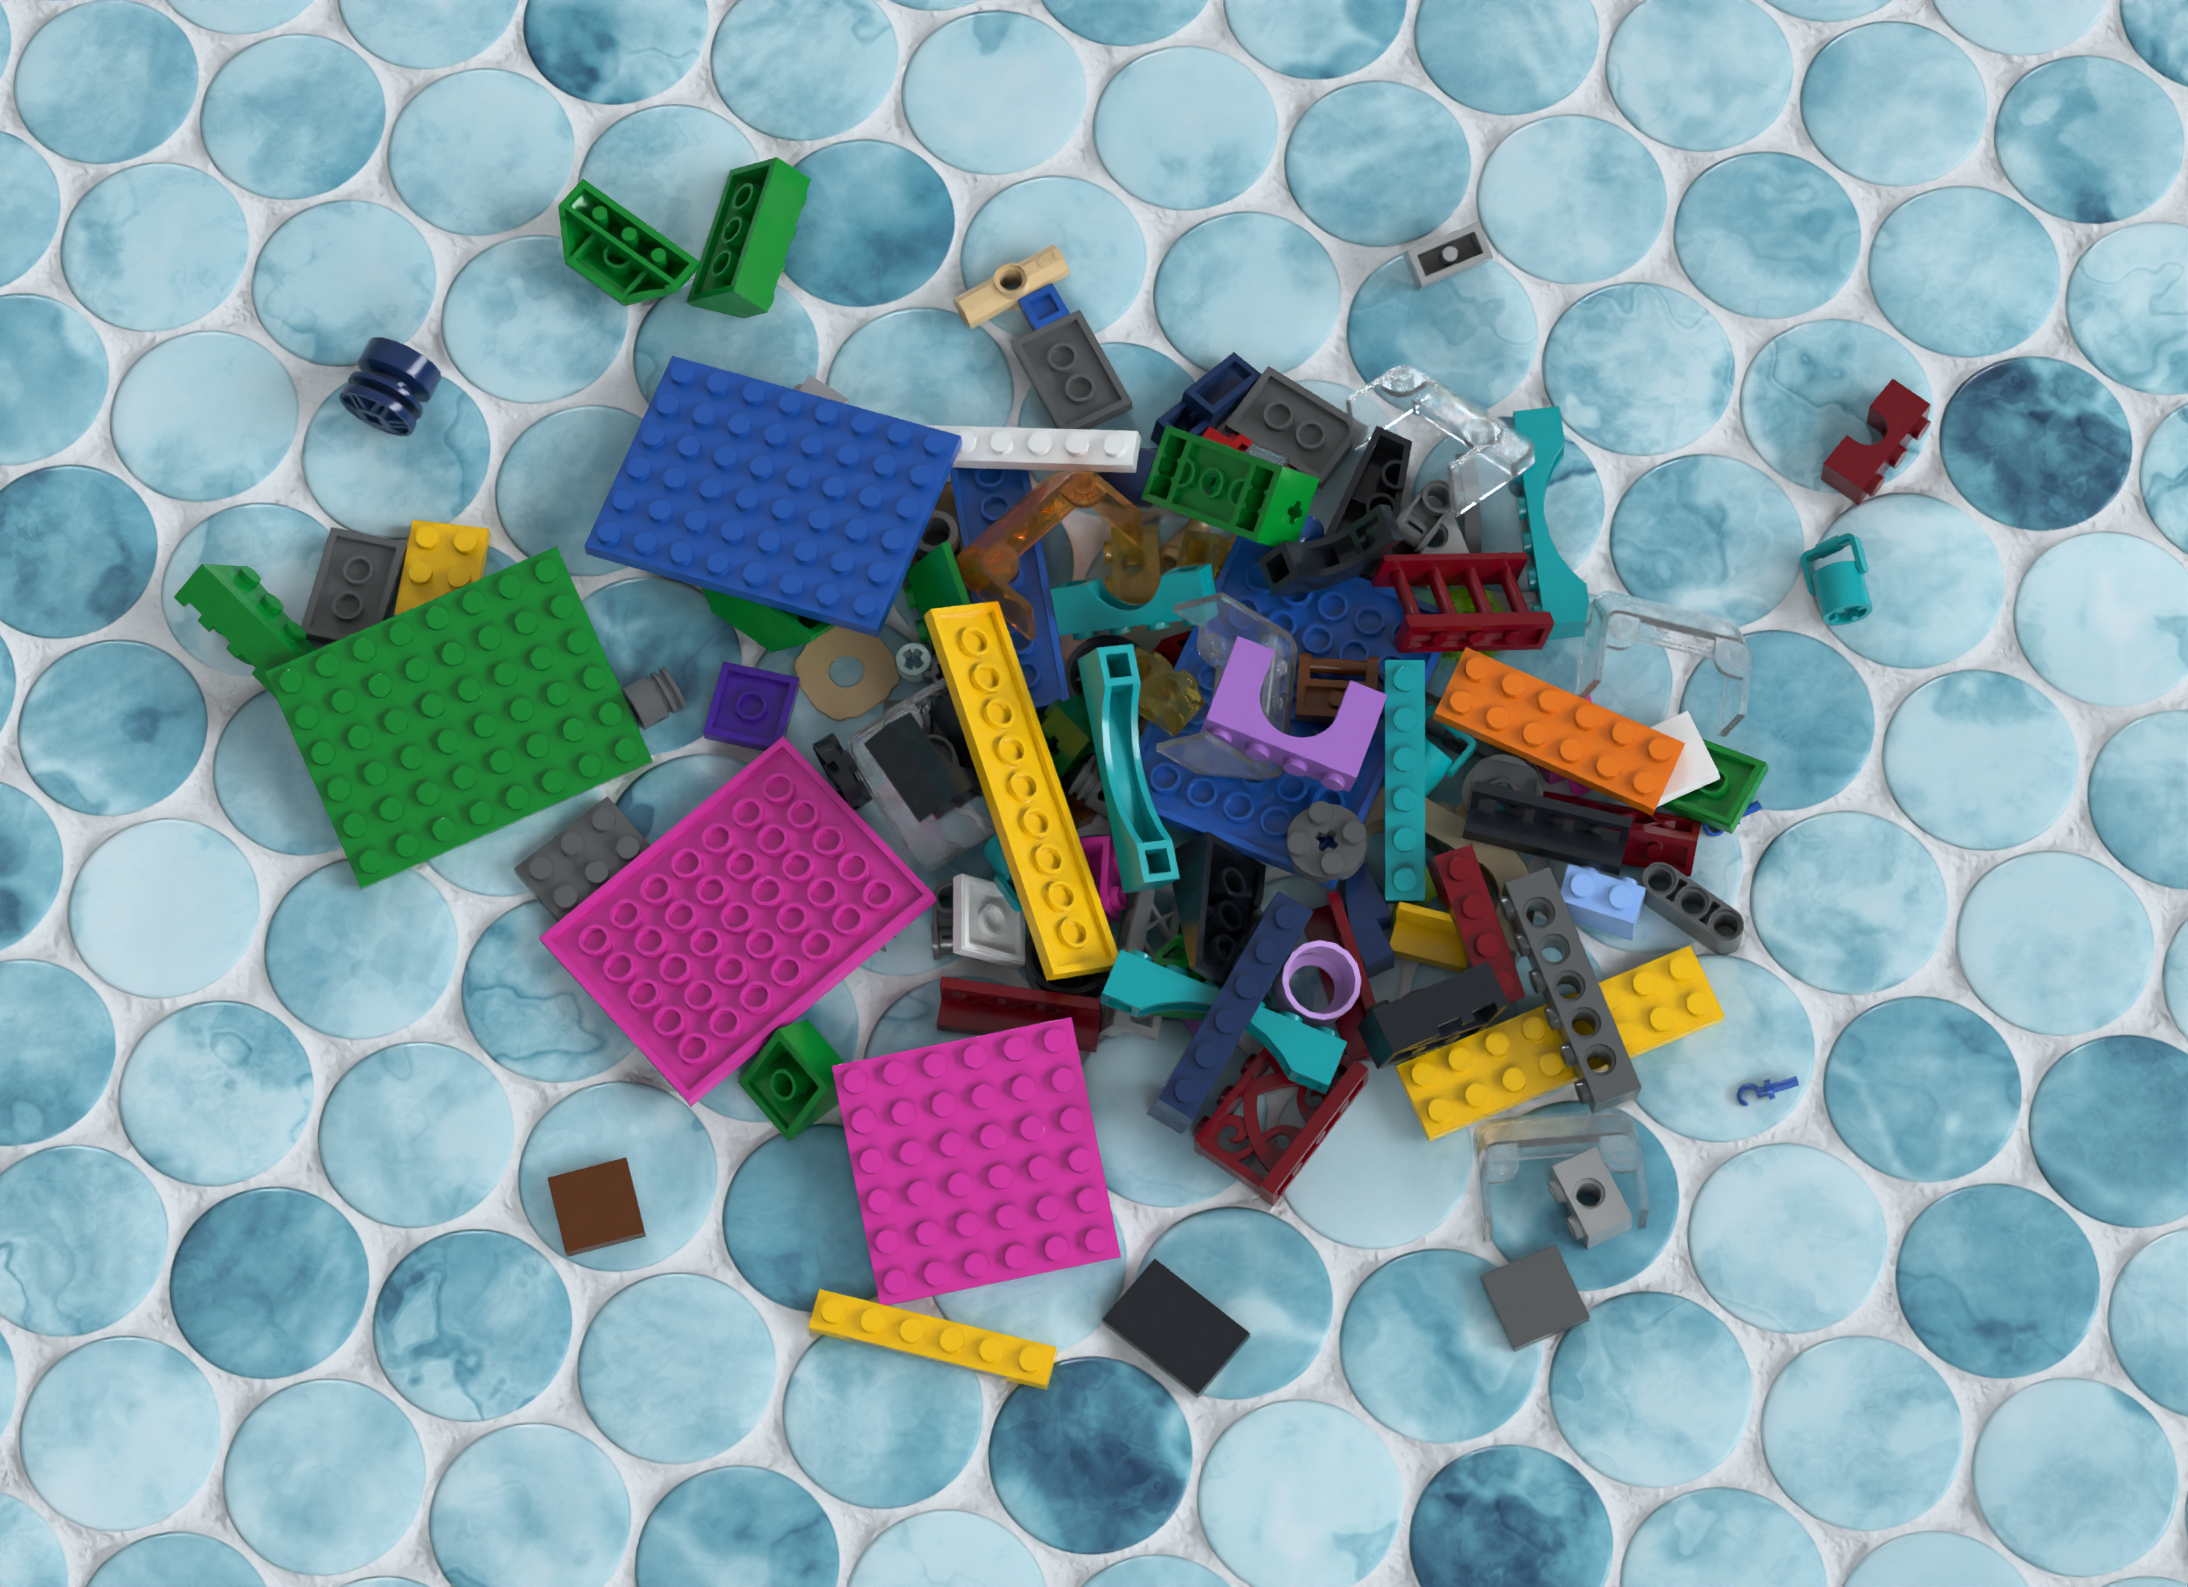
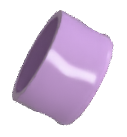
[1273,940,1361,1028]

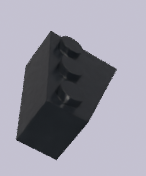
[1357,961,1509,1069]

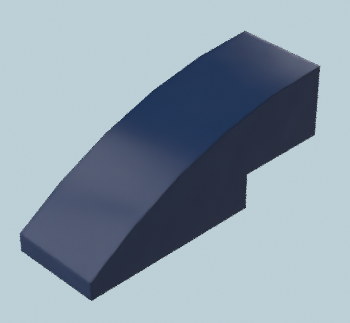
[1150,352,1262,446]
[1345,862,1394,979]

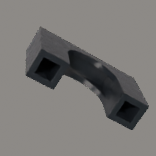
[864,693,984,823]

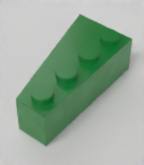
[174,564,316,699]

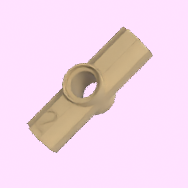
[953,244,1070,330]

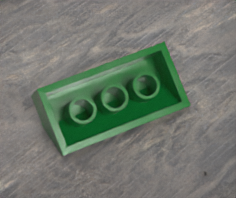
[686,157,811,318]

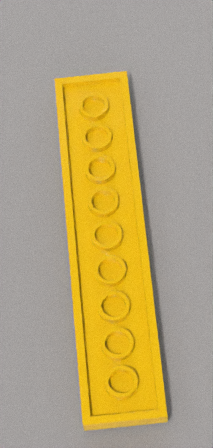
[924,601,1118,981]

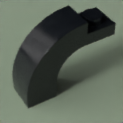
[1257,505,1404,596]

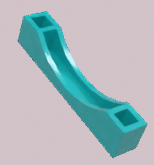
[1506,406,1592,640]
[1077,644,1180,893]
[1384,660,1425,904]
[1100,949,1347,1095]

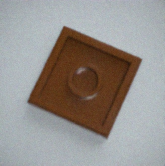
[548,1157,646,1257]

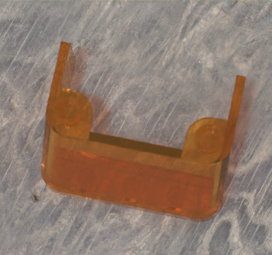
[956,471,1144,641]

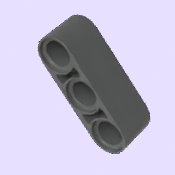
[1641,862,1744,955]

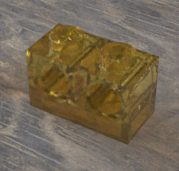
[1134,647,1206,737]

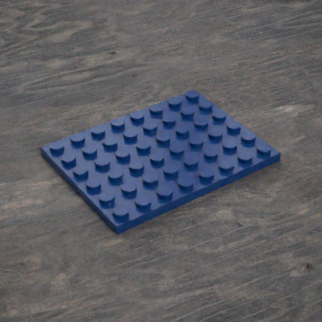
[584,356,962,638]
[1139,535,1444,890]

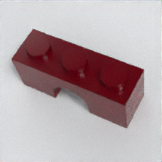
[1821,379,1931,505]

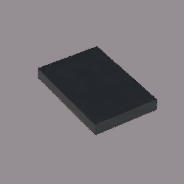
[1102,1259,1250,1398]

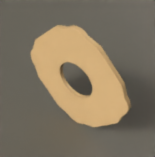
[794,626,899,721]

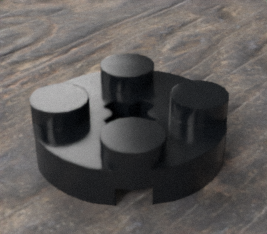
[812,733,873,810]

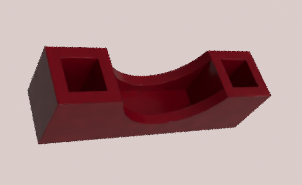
[1426,844,1526,1004]

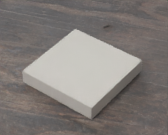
[1650,711,1721,807]
[953,873,1025,969]

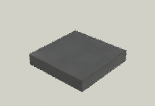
[1480,1244,1590,1352]

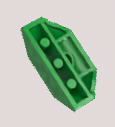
[558,179,701,306]
[701,587,835,652]

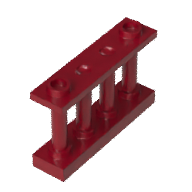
[1371,552,1555,653]

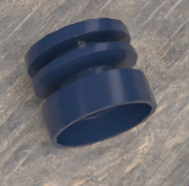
[339,337,441,436]

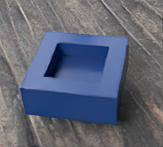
[1018,283,1070,331]

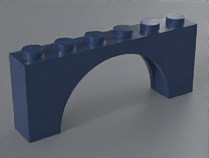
[1146,891,1314,1134]

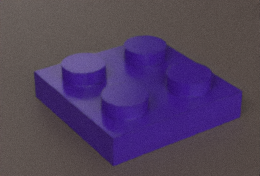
[703,662,801,751]

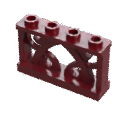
[1192,1047,1369,1206]

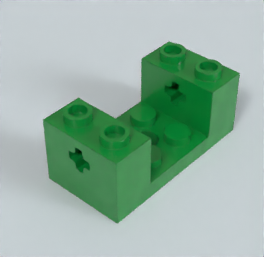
[1141,425,1320,548]

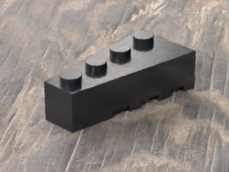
[1324,425,1412,581]

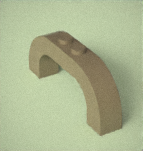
[1364,787,1535,966]

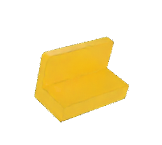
[1389,902,1467,973]

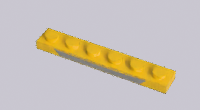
[808,1289,1057,1390]

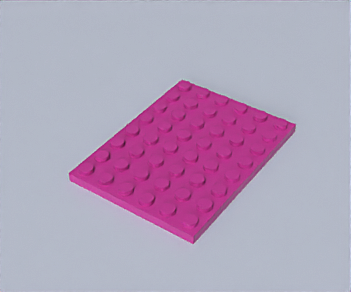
[539,736,937,1107]

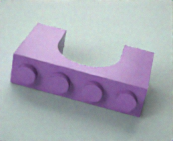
[1200,636,1388,792]

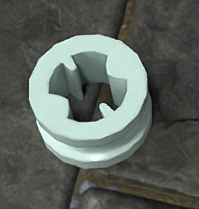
[896,643,932,683]

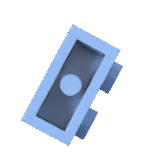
[1560,864,1646,940]

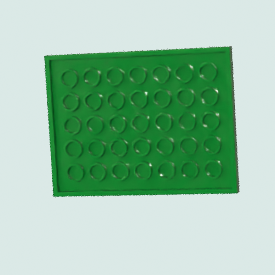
[265,546,653,890]

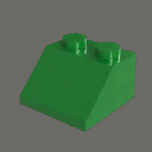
[902,541,971,655]
[738,1019,844,1141]

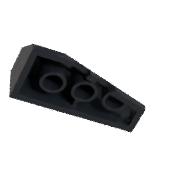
[1172,831,1266,986]

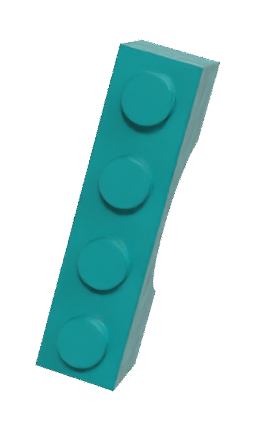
[1050,563,1219,640]

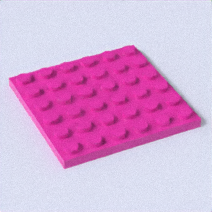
[832,1017,1121,1306]

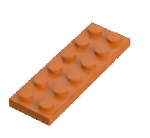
[1433,647,1685,816]

